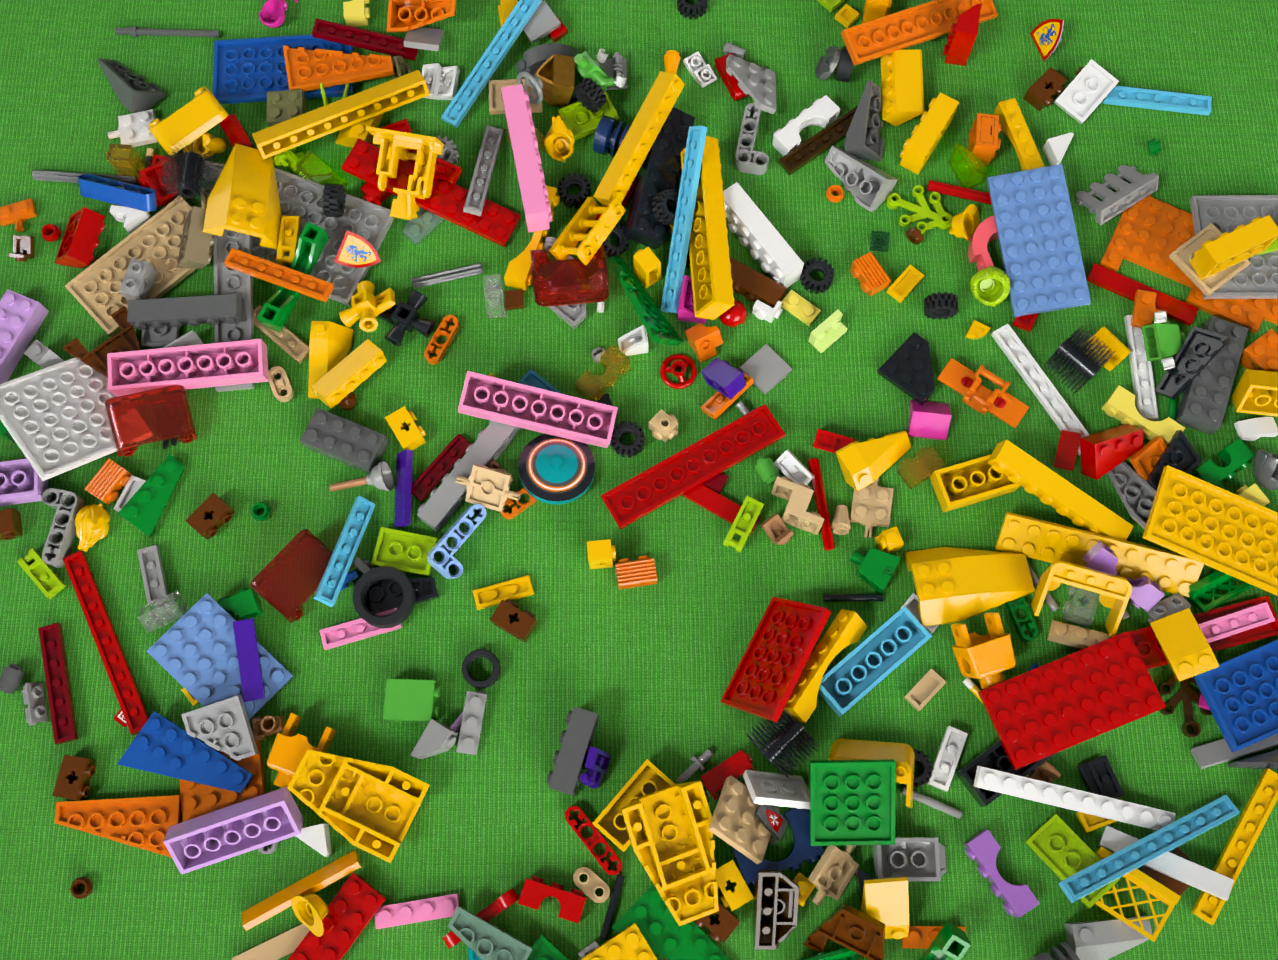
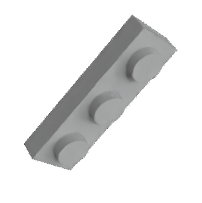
[137,545,170,606]
[456,691,487,755]

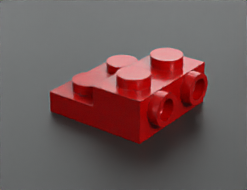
[138,157,181,207]

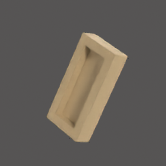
[903,668,946,712]

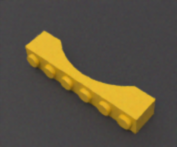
[993,98,1045,171]
[504,185,560,291]
[784,609,868,723]

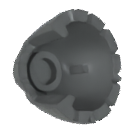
[1253,449,1278,490]

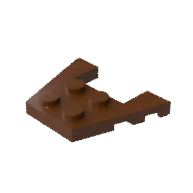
[62,306,142,378]
[804,904,885,960]

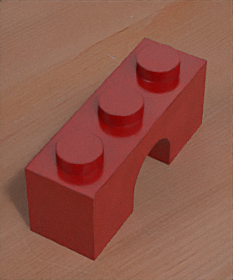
[518,875,587,923]

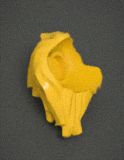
[544,116,575,163]
[74,503,110,552]

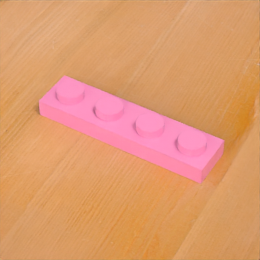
[1198,602,1275,643]
[320,608,402,650]
[375,893,460,929]

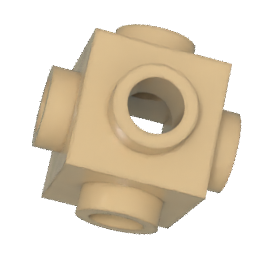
[648,409,678,443]

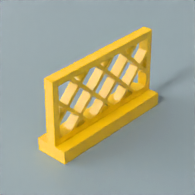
[1095,846,1181,942]

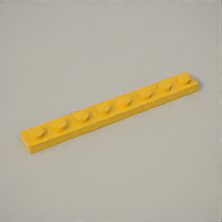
[1191,768,1278,925]

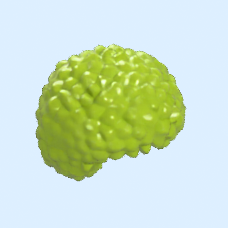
[970,266,1011,307]

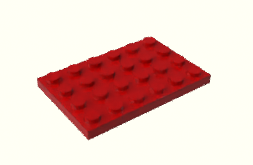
[720,597,831,723]

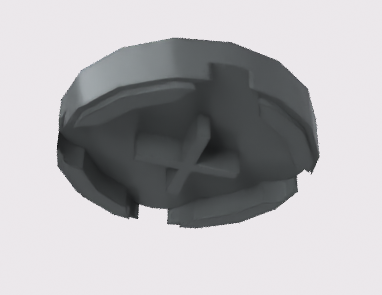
[815,45,841,81]

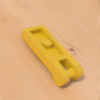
[276,216,301,265]

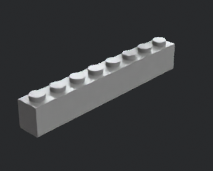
[417,420,521,532]

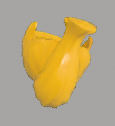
[183,132,227,159]

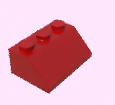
[943,4,981,66]
[54,207,105,268]

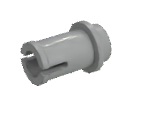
[723,42,746,59]

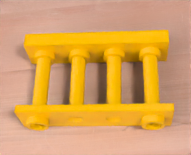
[549,197,626,265]

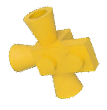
[339,281,396,332]

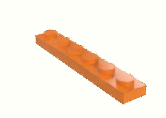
[224,248,334,302]

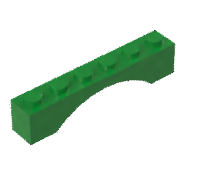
[257,222,329,333]

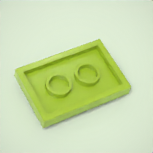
[558,91,620,141]
[371,527,438,577]

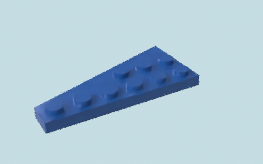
[117,711,255,793]

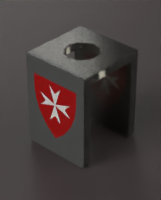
[754,804,789,847]

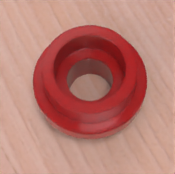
[41,224,61,242]

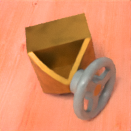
[517,54,575,107]

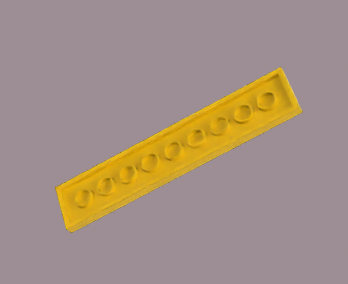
[995,511,1204,597]

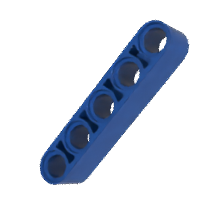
[78,174,157,212]

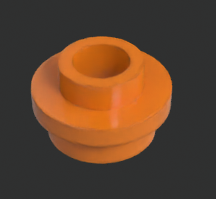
[826,185,844,203]

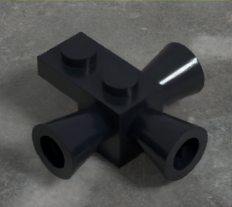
[378,290,435,346]

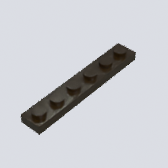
[778,106,858,176]

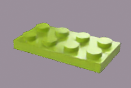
[1025,814,1120,909]

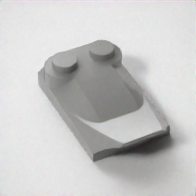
[873,837,947,882]

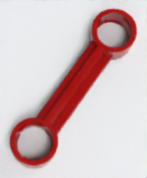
[442,888,519,949]

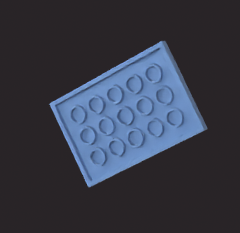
[147,593,293,720]

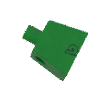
[850,548,901,594]

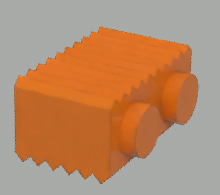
[850,251,891,297]
[84,458,132,505]
[615,555,658,590]

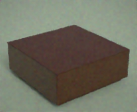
[504,289,524,310]

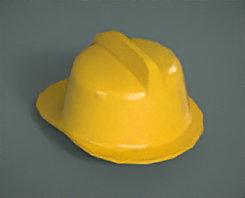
[948,204,980,241]
[292,894,328,937]

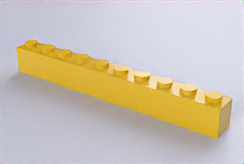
[252,70,430,160]

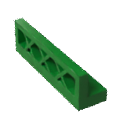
[1187,570,1253,614]

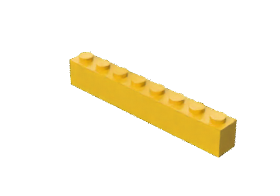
[593,71,685,207]
[987,439,1133,540]

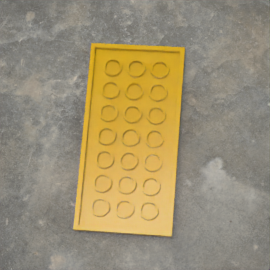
[1142,465,1278,596]

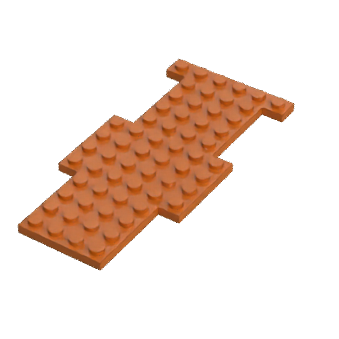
[1099,194,1278,333]

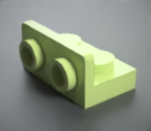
[809,309,847,353]

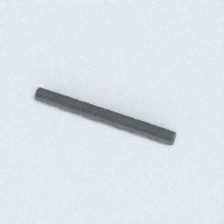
[32,169,138,185]

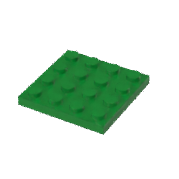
[810,759,896,846]

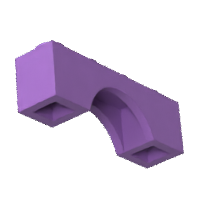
[1083,540,1165,612]
[963,829,1039,918]

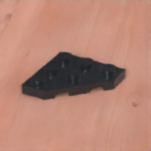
[878,332,935,405]

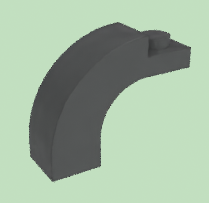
[516,43,578,79]

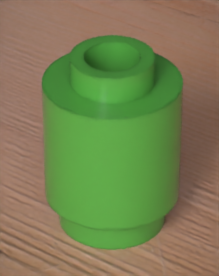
[754,456,781,486]

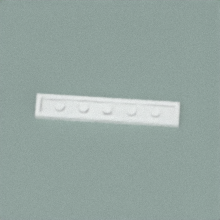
[1124,315,1159,421]
[1099,825,1234,901]

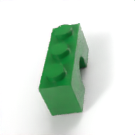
[1190,438,1255,487]
[920,921,971,960]

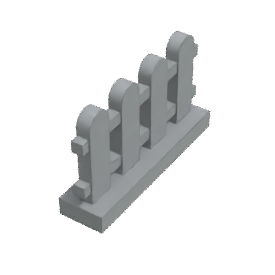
[1076,165,1159,225]

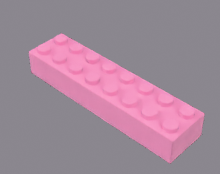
[501,84,552,233]
[107,339,269,396]
[458,371,618,448]

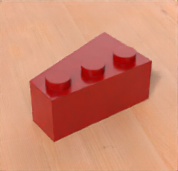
[1080,424,1144,480]

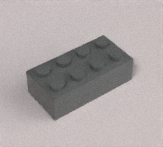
[300,408,390,474]
[546,707,599,797]

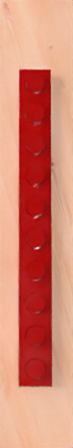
[63,550,149,735]

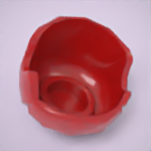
[719,300,747,328]

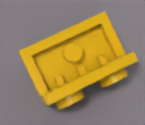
[1084,326,1131,372]

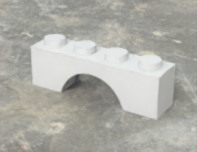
[772,95,840,156]

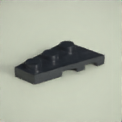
[1146,430,1202,491]

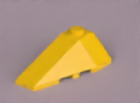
[336,113,384,148]
[308,321,354,399]
[836,431,911,491]

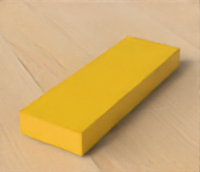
[472,575,535,610]

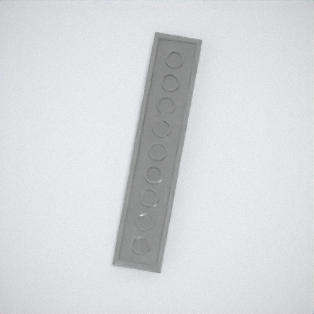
[213,229,255,392]

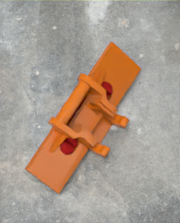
[937,358,1029,428]

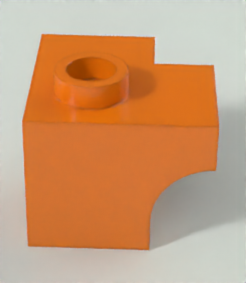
[685,323,723,363]

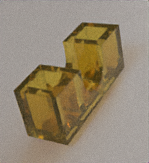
[575,345,630,402]

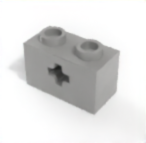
[119,258,157,300]

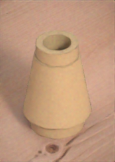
[831,505,851,535]

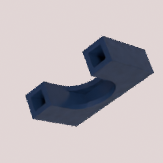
[730,808,824,887]

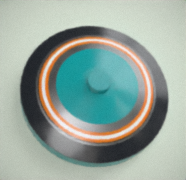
[518,434,595,505]

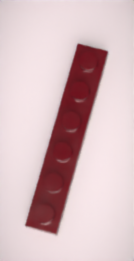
[312,18,419,61]
[38,623,78,745]

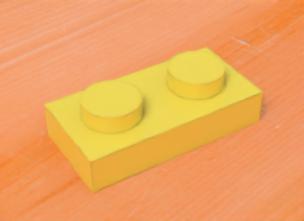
[781,290,821,326]

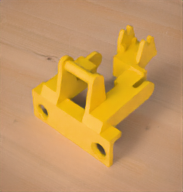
[366,126,444,220]

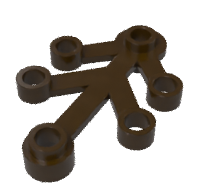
[1157,674,1212,738]

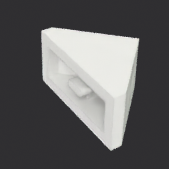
[1042,132,1074,166]
[618,325,648,356]
[296,823,332,857]

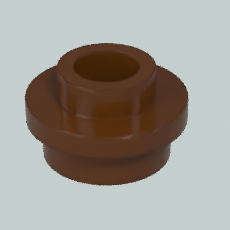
[70,877,93,899]

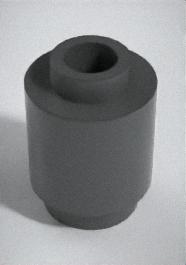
[0,664,25,694]

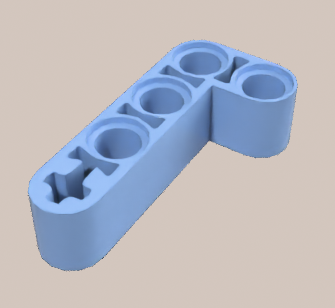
[427,504,486,579]

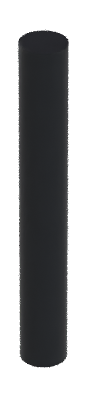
[823,594,883,602]
[600,874,625,940]

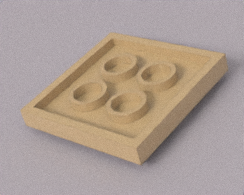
[1168,223,1251,297]
[708,775,779,864]

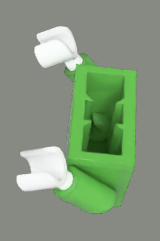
[574,49,627,91]
[1141,311,1186,370]

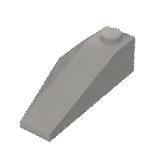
[824,146,898,212]
[1107,461,1156,530]
[1064,915,1152,960]

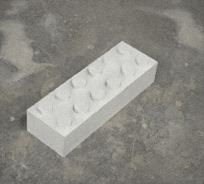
[723,182,804,288]

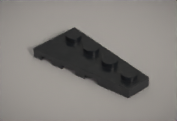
[1155,326,1230,400]
[353,578,439,614]

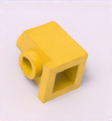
[875,526,904,553]

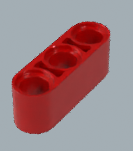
[714,53,750,101]

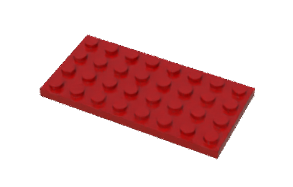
[978,631,1166,770]

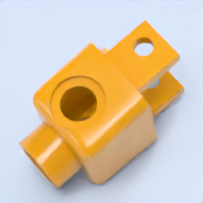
[951,612,1016,689]
[267,713,336,788]

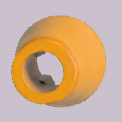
[664,50,681,73]

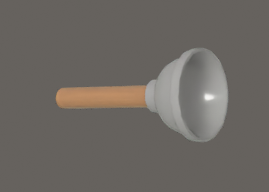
[329,461,393,492]

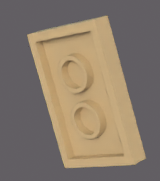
[489,79,542,115]

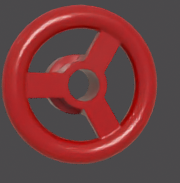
[660,354,697,389]

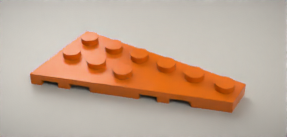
[283,45,395,92]
[54,795,181,858]

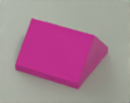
[678,275,706,324]
[908,400,952,440]

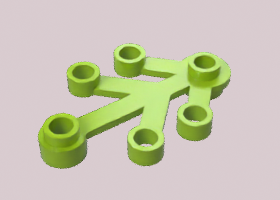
[886,185,953,234]

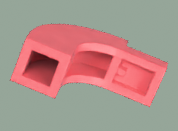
[968,215,998,271]

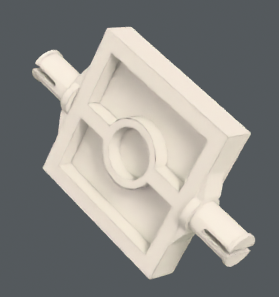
[107,109,158,149]

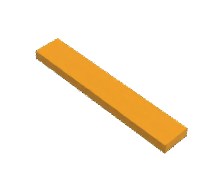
[242,850,361,931]

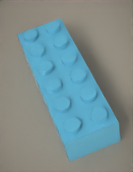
[818,606,932,717]

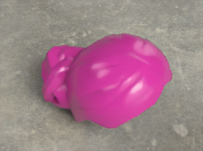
[258,0,287,28]

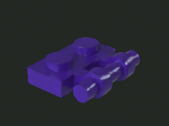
[580,746,611,789]

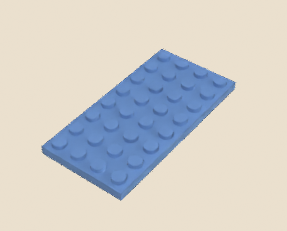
[987,164,1091,317]

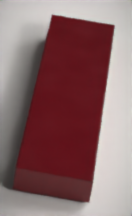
[411,433,471,503]

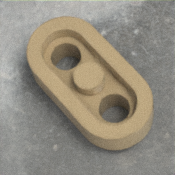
[268,366,294,402]
[573,867,610,903]

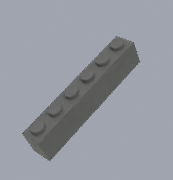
[127,294,244,330]

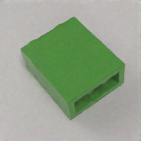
[383,678,441,723]

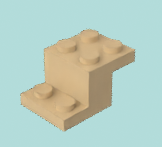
[771,476,824,535]

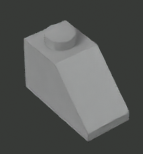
[24,339,64,369]
[411,719,458,759]

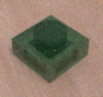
[869,231,890,252]

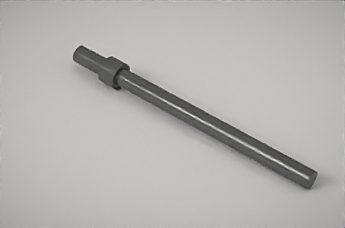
[116,26,220,38]

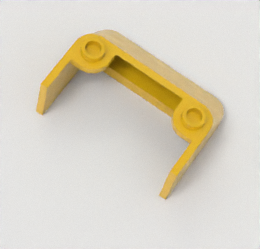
[146,86,229,156]
[1031,560,1132,637]
[828,739,915,808]

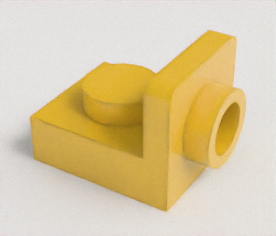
[792,872,816,907]

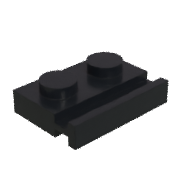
[1076,755,1124,798]

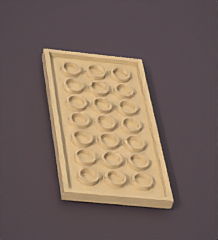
[65,195,214,337]

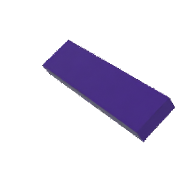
[394,449,413,528]
[233,618,266,702]

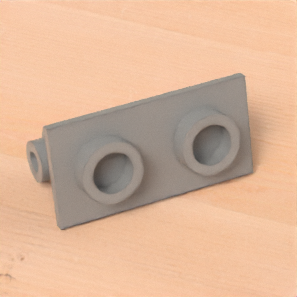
[1145,592,1192,623]
[21,683,48,726]

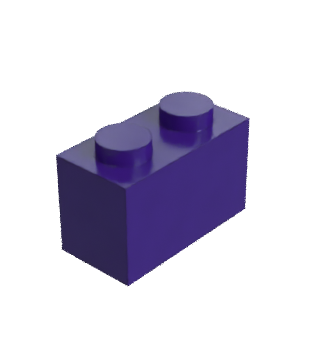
[701,357,746,400]

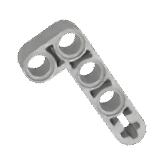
[734,103,769,175]
[41,488,85,568]

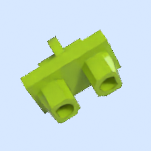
[273,147,306,174]

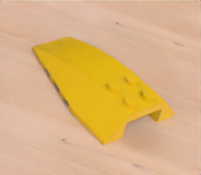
[203,144,282,250]
[904,547,1035,627]
[287,749,430,863]
[621,780,719,926]

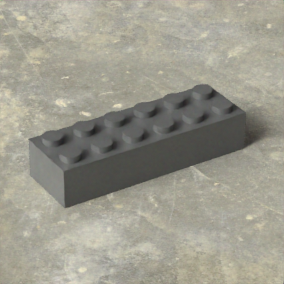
[1174,316,1249,435]

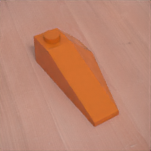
[387,0,456,32]

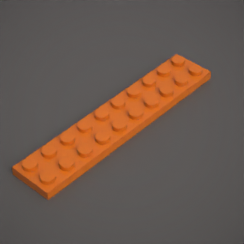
[841,0,998,66]

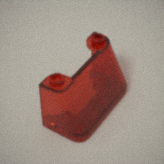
[530,245,609,307]
[105,385,197,457]
[250,529,333,623]

